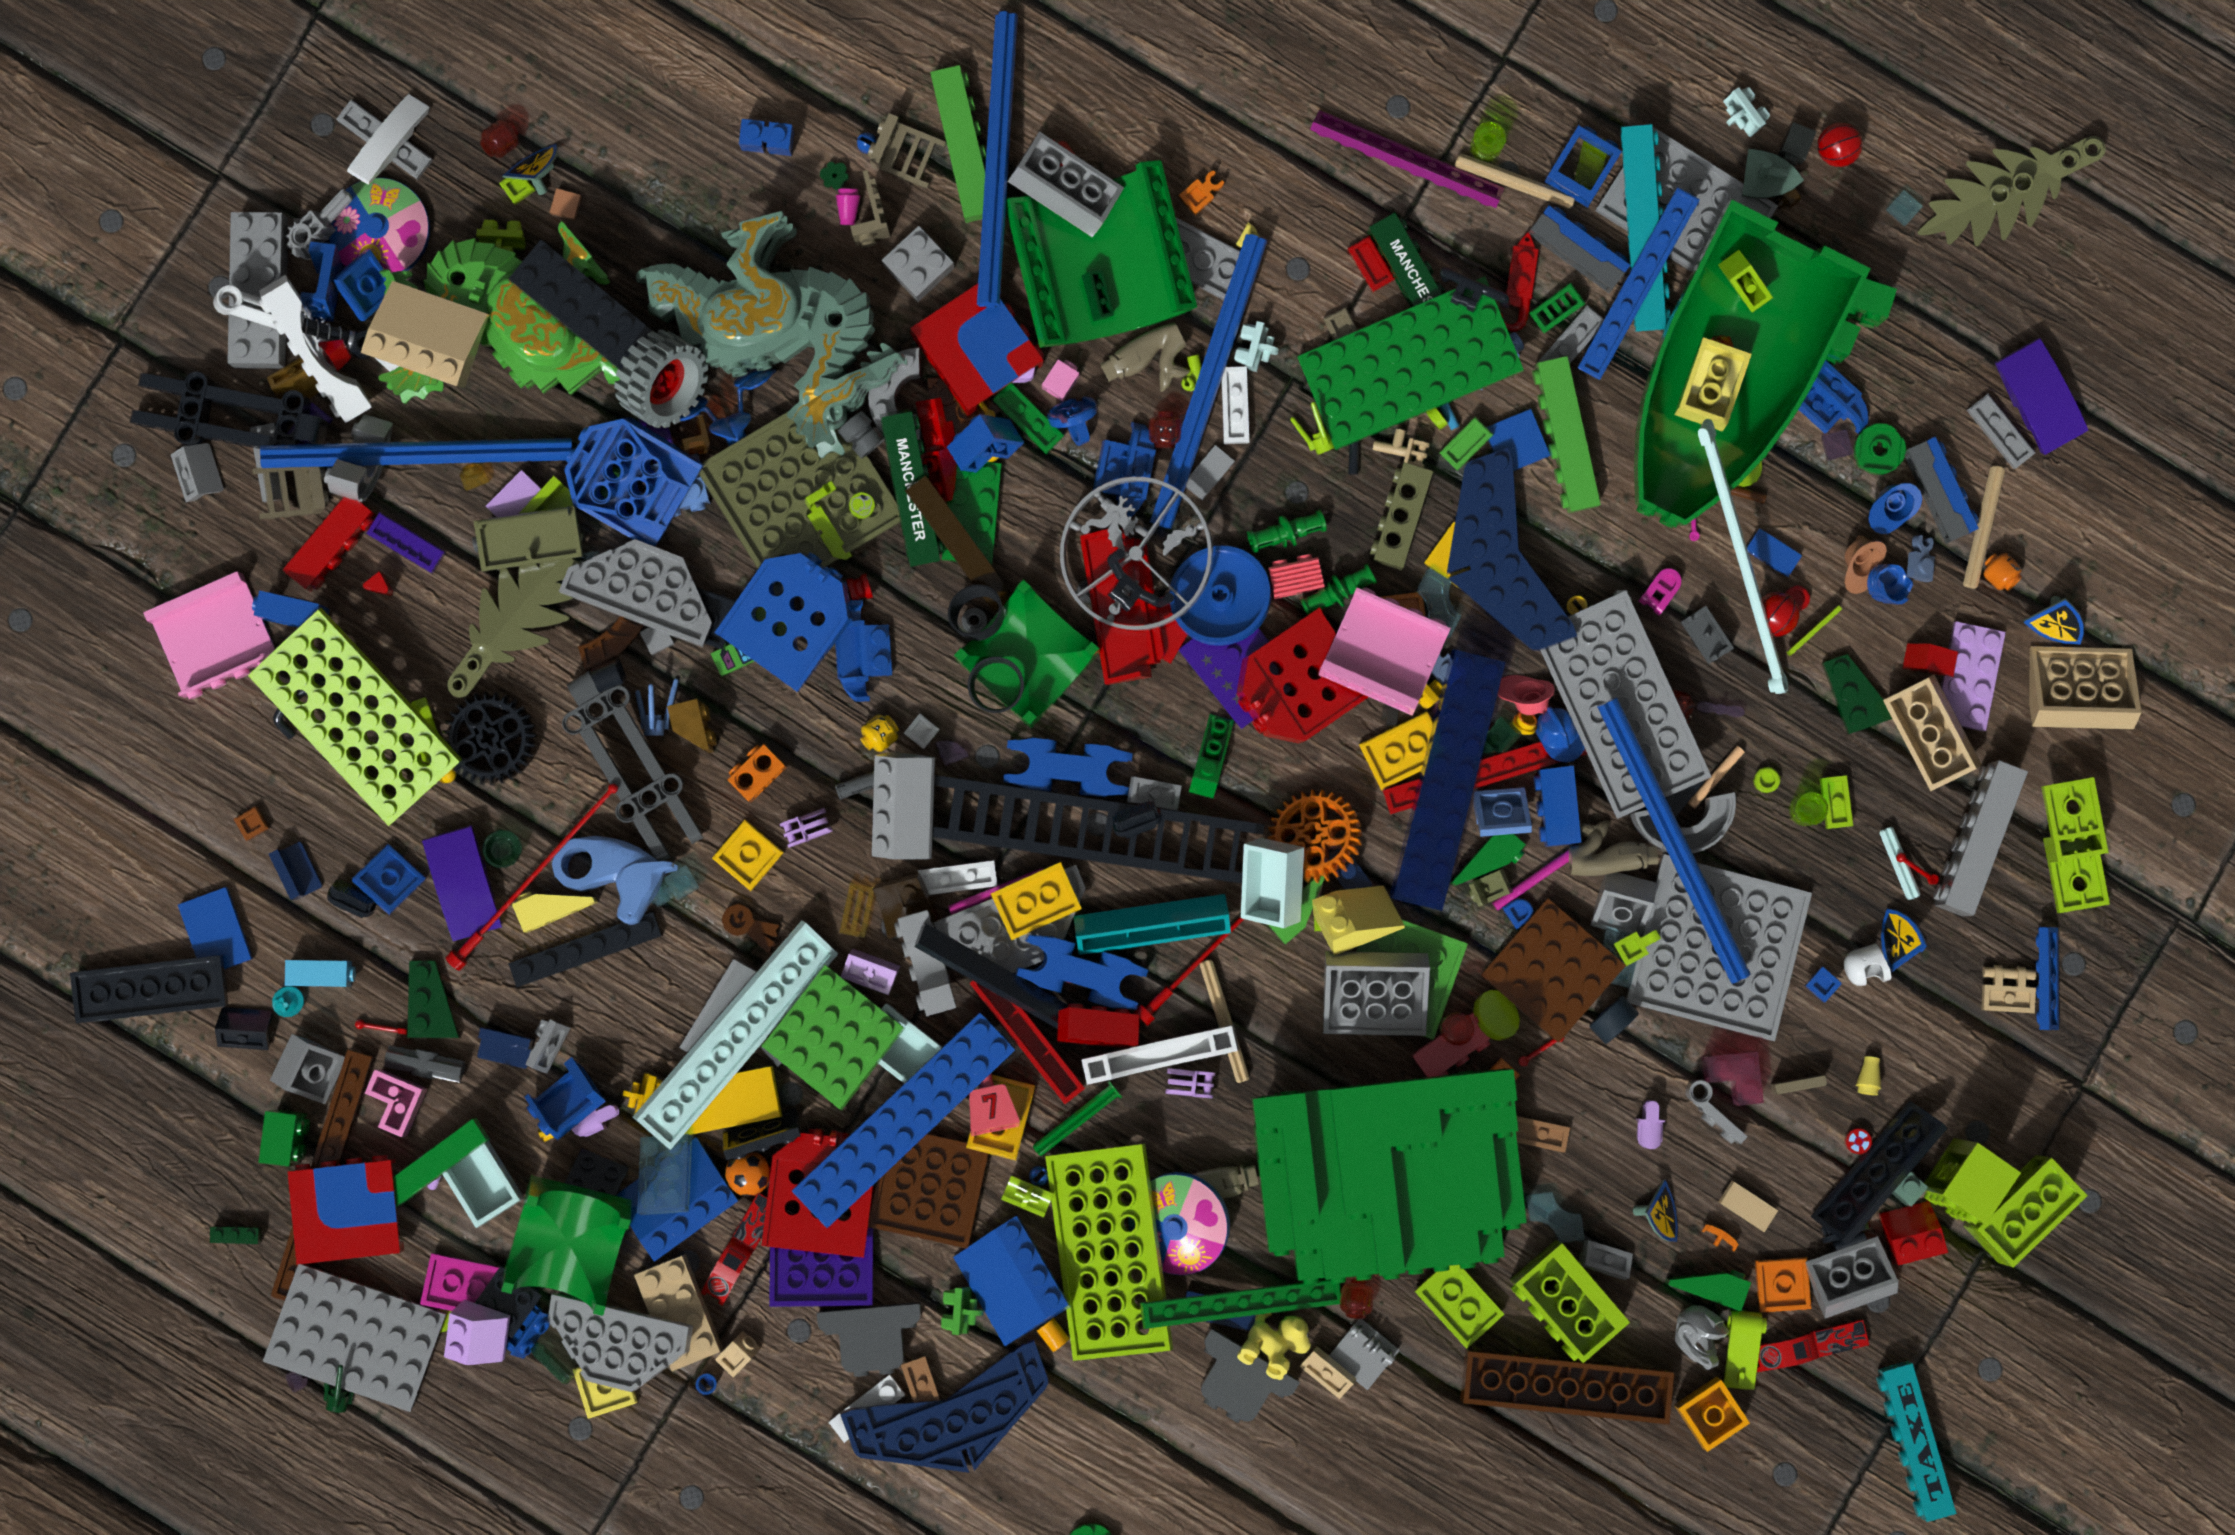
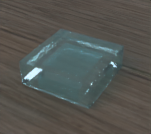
[1886,190,1923,227]

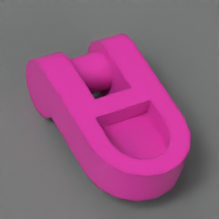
[1639,569,1681,615]

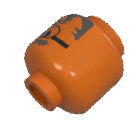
[1984,553,2022,591]

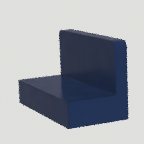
[269,842,323,900]
[477,1028,534,1069]

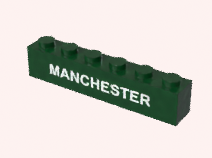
[1367,213,1446,308]
[880,408,943,567]

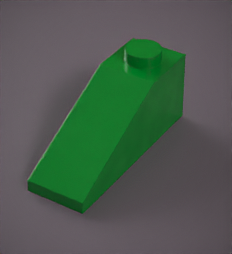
[1450,834,1526,886]
[1665,1269,1751,1311]

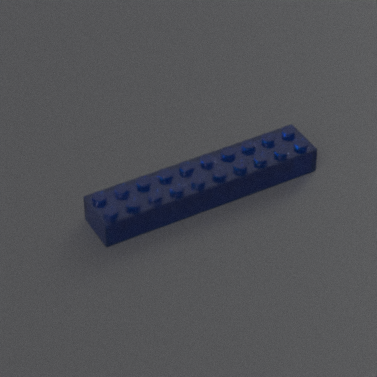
[1390,649,1506,911]

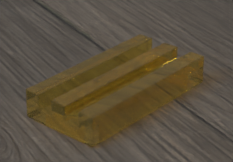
[839,883,874,938]

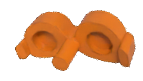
[1701,1224,1739,1252]

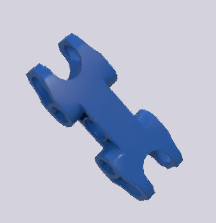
[1003,738,1133,798]
[1015,934,1148,1010]

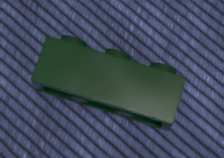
[1082,269,1114,321]
[209,1226,262,1244]

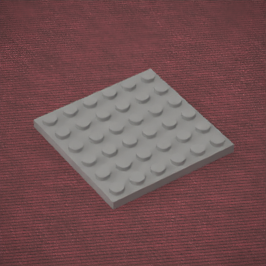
[1626,854,1812,1041]

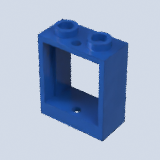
[1545,125,1622,208]
[252,590,330,628]

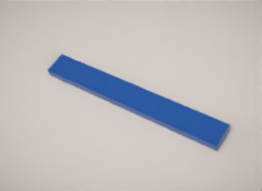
[1578,187,1700,380]

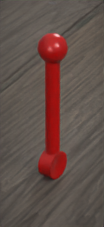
[1896,852,1939,885]
[355,1019,408,1035]
[1518,1036,1565,1066]

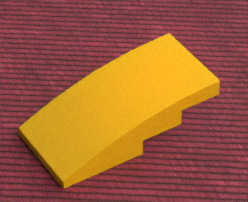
[683,1066,782,1136]

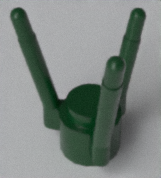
[323,1365,354,1413]

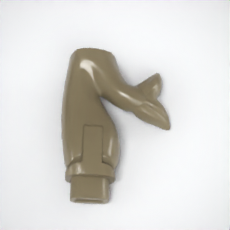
[1100,321,1190,392]
[1569,820,1659,876]
[1192,1165,1259,1198]

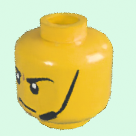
[860,714,899,752]

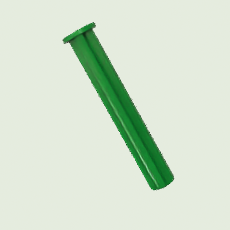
[1033,1081,1122,1156]

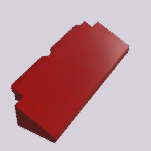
[1080,528,1165,685]

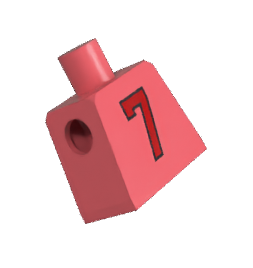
[969,1074,1020,1137]

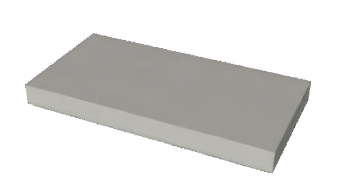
[1175,217,1240,300]

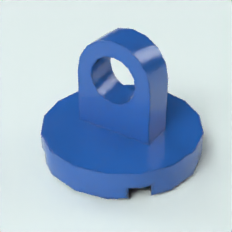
[1047,397,1098,446]

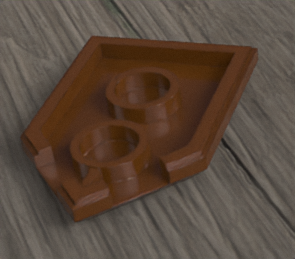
[927,378,1001,435]

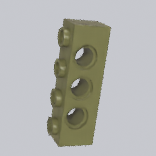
[1370,462,1433,570]

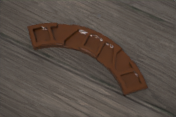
[578,616,645,671]

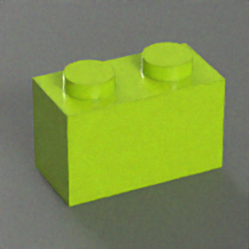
[1718,250,1773,312]

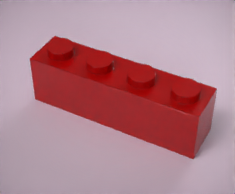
[282,497,376,592]

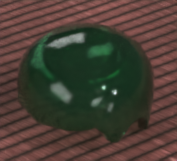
[483,829,522,868]

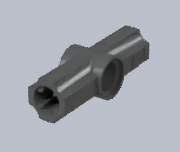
[384,1045,465,1083]

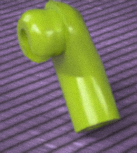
[1181,354,1202,391]

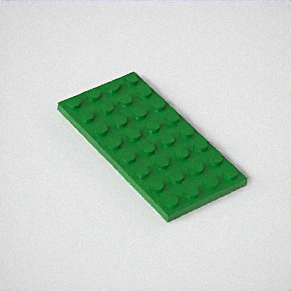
[1297,276,1524,450]

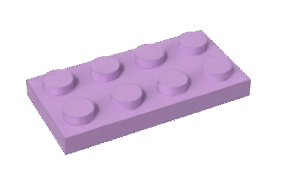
[1941,622,2006,732]

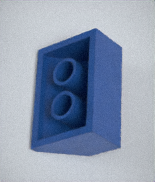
[1534,766,1581,847]

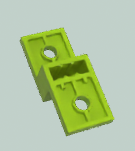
[2041,777,2110,913]

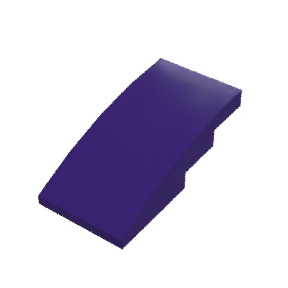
[1995,338,2089,455]
[422,825,502,941]

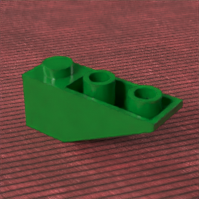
[1189,714,1234,798]

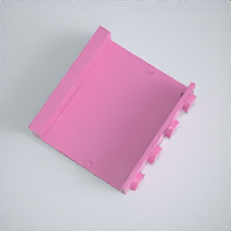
[143,571,275,700]
[1319,588,1451,715]

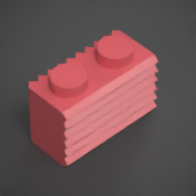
[1268,554,1324,599]

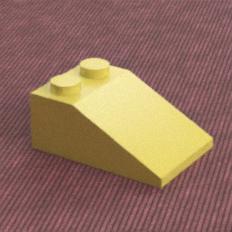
[1674,337,1752,431]
[1312,886,1405,956]

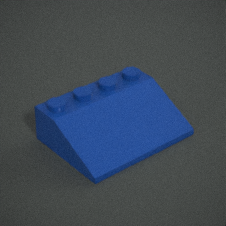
[616,1137,741,1262]
[953,1216,1071,1346]

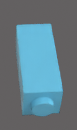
[285,960,356,987]

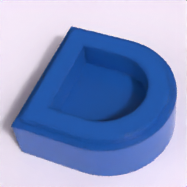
[1502,899,1533,929]

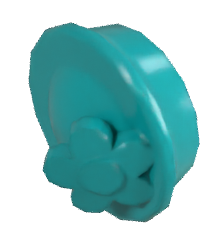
[272,986,304,1017]

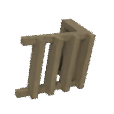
[867,113,946,189]
[850,170,890,248]
[252,467,328,519]

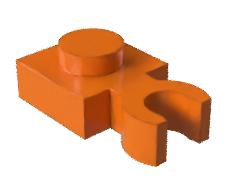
[1179,170,1224,216]

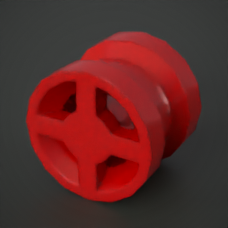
[846,573,873,600]

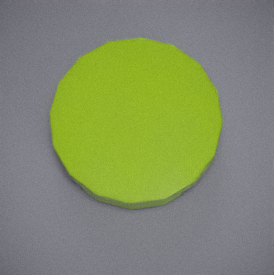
[1473,990,1520,1040]

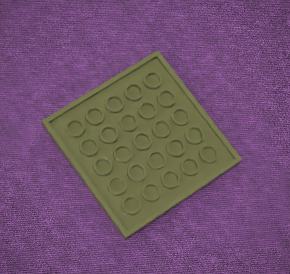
[699,411,900,596]

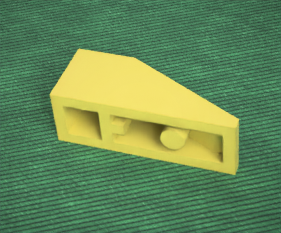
[512,892,598,933]

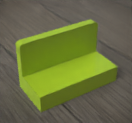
[519,476,574,514]

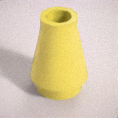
[1856,1056,1881,1095]

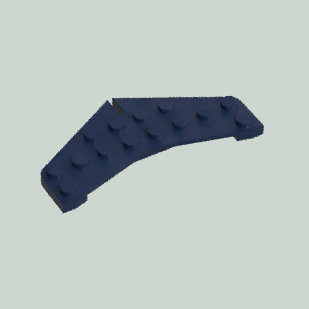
[1447,447,1577,651]
[840,1339,1048,1473]

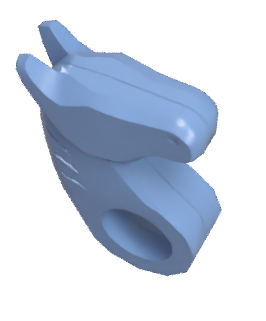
[552,836,678,925]

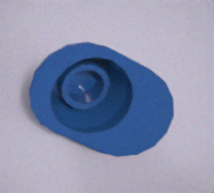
[1869,483,1922,534]
[1536,706,1585,762]

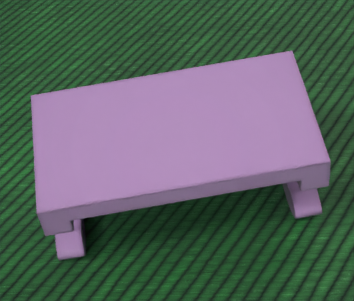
[486,470,541,517]
[841,949,900,995]

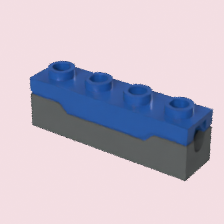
[1529,206,1630,294]
[1905,437,1979,544]

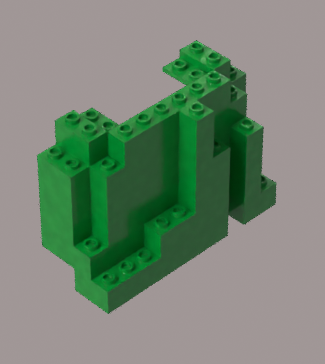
[1251,1068,1527,1284]

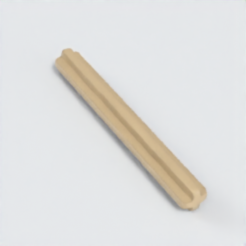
[1455,153,1575,209]
[1963,466,2005,589]
[1200,960,1249,1083]

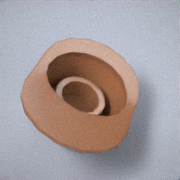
[1844,535,1887,594]

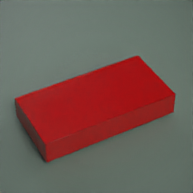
[1347,236,1395,293]

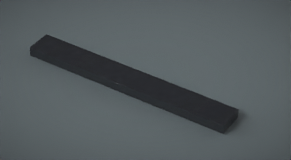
[914,923,1087,1045]

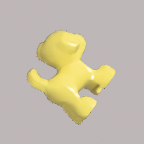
[1237,1313,1311,1380]

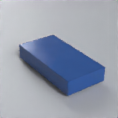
[1747,528,1802,577]

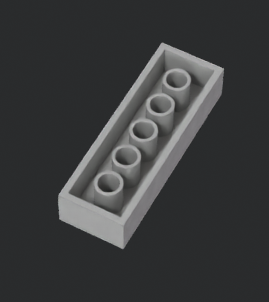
[228,212,288,369]
[1933,761,2028,916]

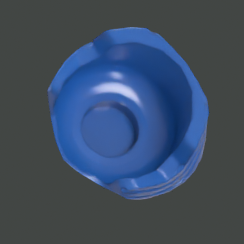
[1867,564,1913,605]

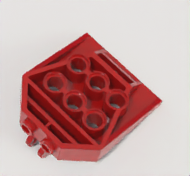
[1236,607,1368,744]
[761,1129,874,1258]

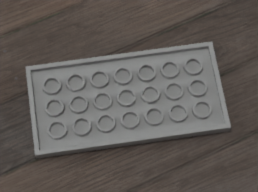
[1541,591,1712,819]

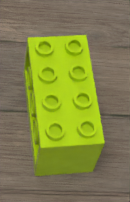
[1923,1138,2021,1225]
[1963,1155,2088,1268]
[1510,1240,1630,1363]

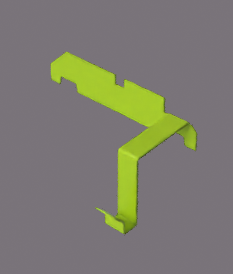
[805,481,852,560]

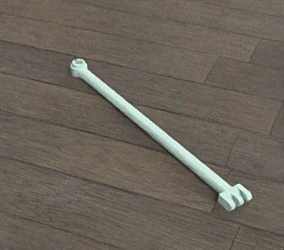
[1698,419,1788,694]

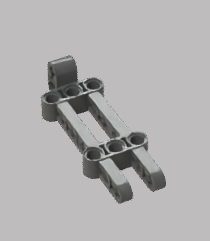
[562,670,704,861]

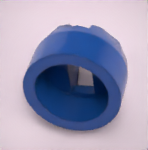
[857,132,877,154]
[1029,1166,1048,1187]
[695,1374,717,1395]

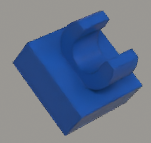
[1804,966,1842,1003]

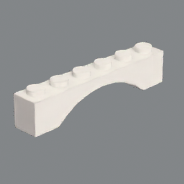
[259,275,372,423]
[1082,1025,1239,1085]

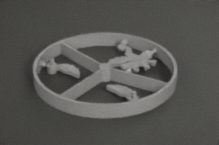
[1060,477,1213,631]

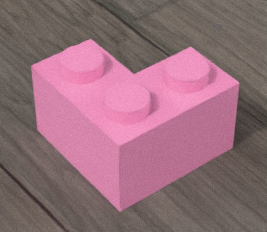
[365,1069,427,1137]

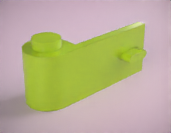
[1723,1310,1767,1390]

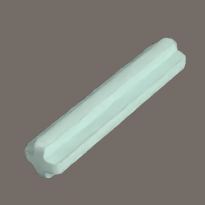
[1880,827,1920,900]

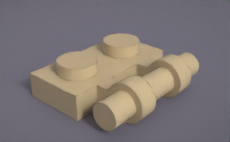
[1981,965,2036,1013]

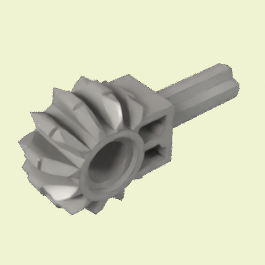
[284,189,352,260]

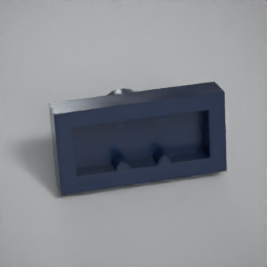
[1329,849,1373,890]

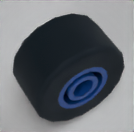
[1589,996,1639,1044]

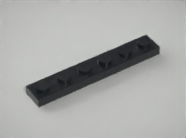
[508,912,662,988]

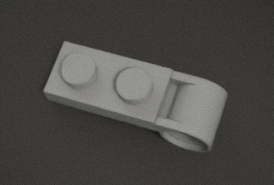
[1685,1080,1748,1144]

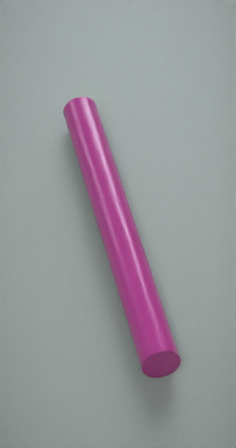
[1492,845,1575,911]
[948,868,1043,915]

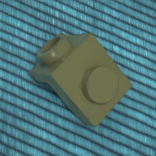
[1469,869,1513,907]

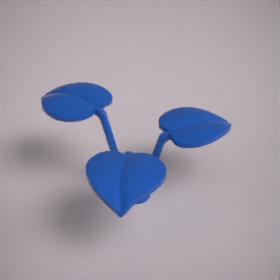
[680,368,776,446]

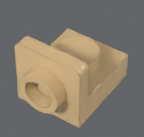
[715,1331,761,1377]

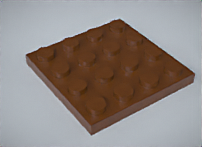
[1481,899,1626,1043]
[869,1134,988,1249]

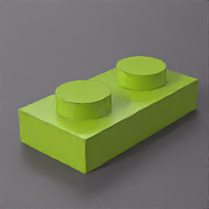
[1820,775,1853,829]

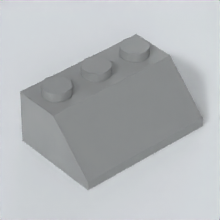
[1805,1237,1898,1318]

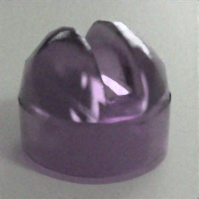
[286,1371,308,1393]

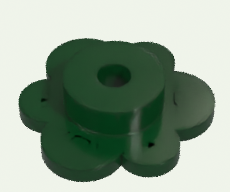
[820,162,849,190]

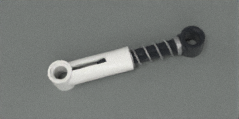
[213,285,371,360]

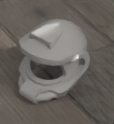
[1675,1305,1729,1369]

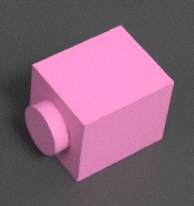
[1042,360,1080,402]

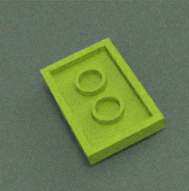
[1414,1265,1504,1349]

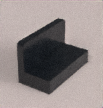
[215,1007,273,1050]

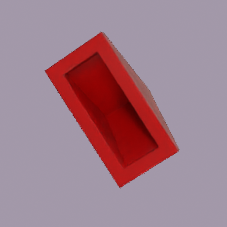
[1903,644,1958,677]

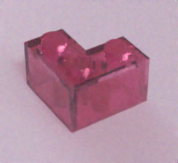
[1702,1051,1764,1106]

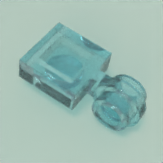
[652,865,699,907]

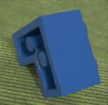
[947,414,1024,473]

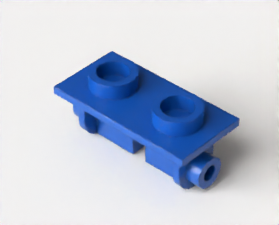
[506,1305,550,1359]

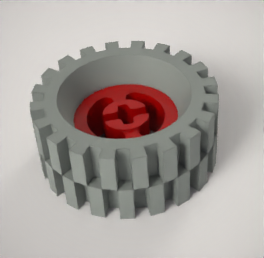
[614,330,708,428]

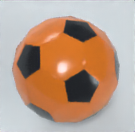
[725,1151,771,1196]

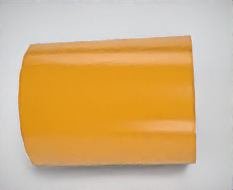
[1037,1317,1070,1352]

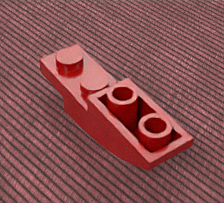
[915,397,957,501]

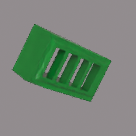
[1530,283,1586,333]

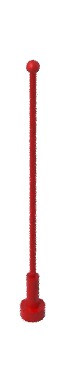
[445,783,618,971]
[1133,846,1308,1026]

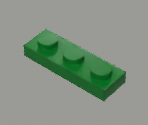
[993,383,1064,455]

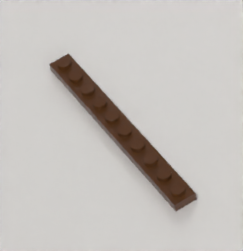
[270,1049,373,1301]

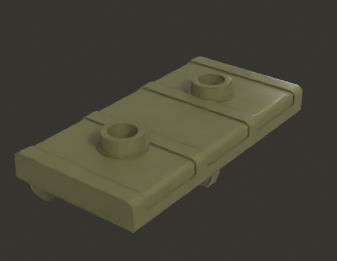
[473,506,583,571]

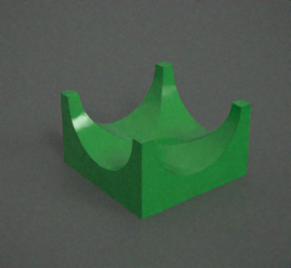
[954,580,1100,729]
[501,1175,632,1316]

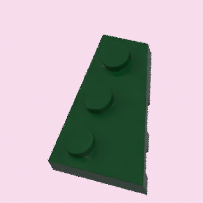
[1822,654,1892,735]
[407,961,460,1038]

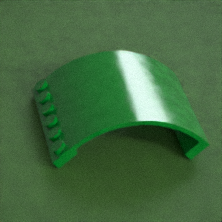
[1006,160,1197,348]

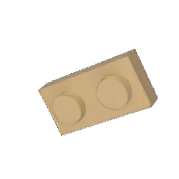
[1300,1346,1357,1399]

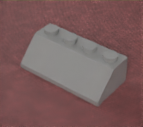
[1007,131,1124,237]
[872,752,935,859]
[679,959,758,1052]

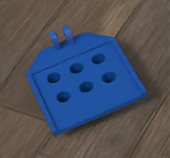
[564,417,704,547]
[715,552,853,692]

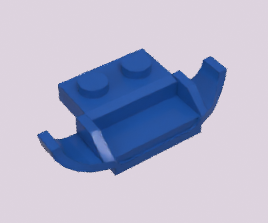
[1798,360,1868,434]
[1093,422,1156,517]
[835,600,892,702]

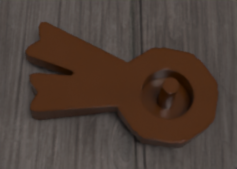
[722,904,779,954]

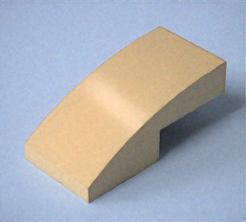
[1718,1181,1778,1232]

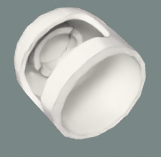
[1844,944,1891,986]

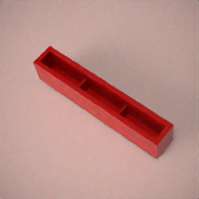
[970,981,1085,1104]

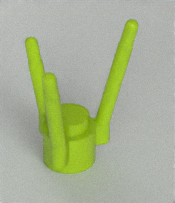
[1290,402,1334,455]

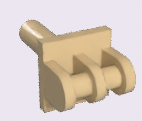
[1373,429,1430,468]

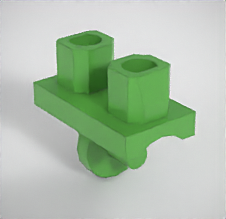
[941,1287,984,1335]

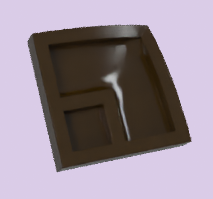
[872,873,940,939]

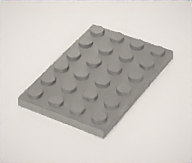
[1595,126,1778,272]
[263,1264,447,1412]

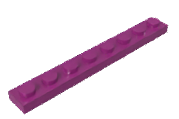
[1310,110,1504,208]

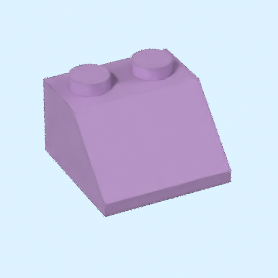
[444,1299,510,1365]

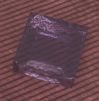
[1821,430,1853,461]

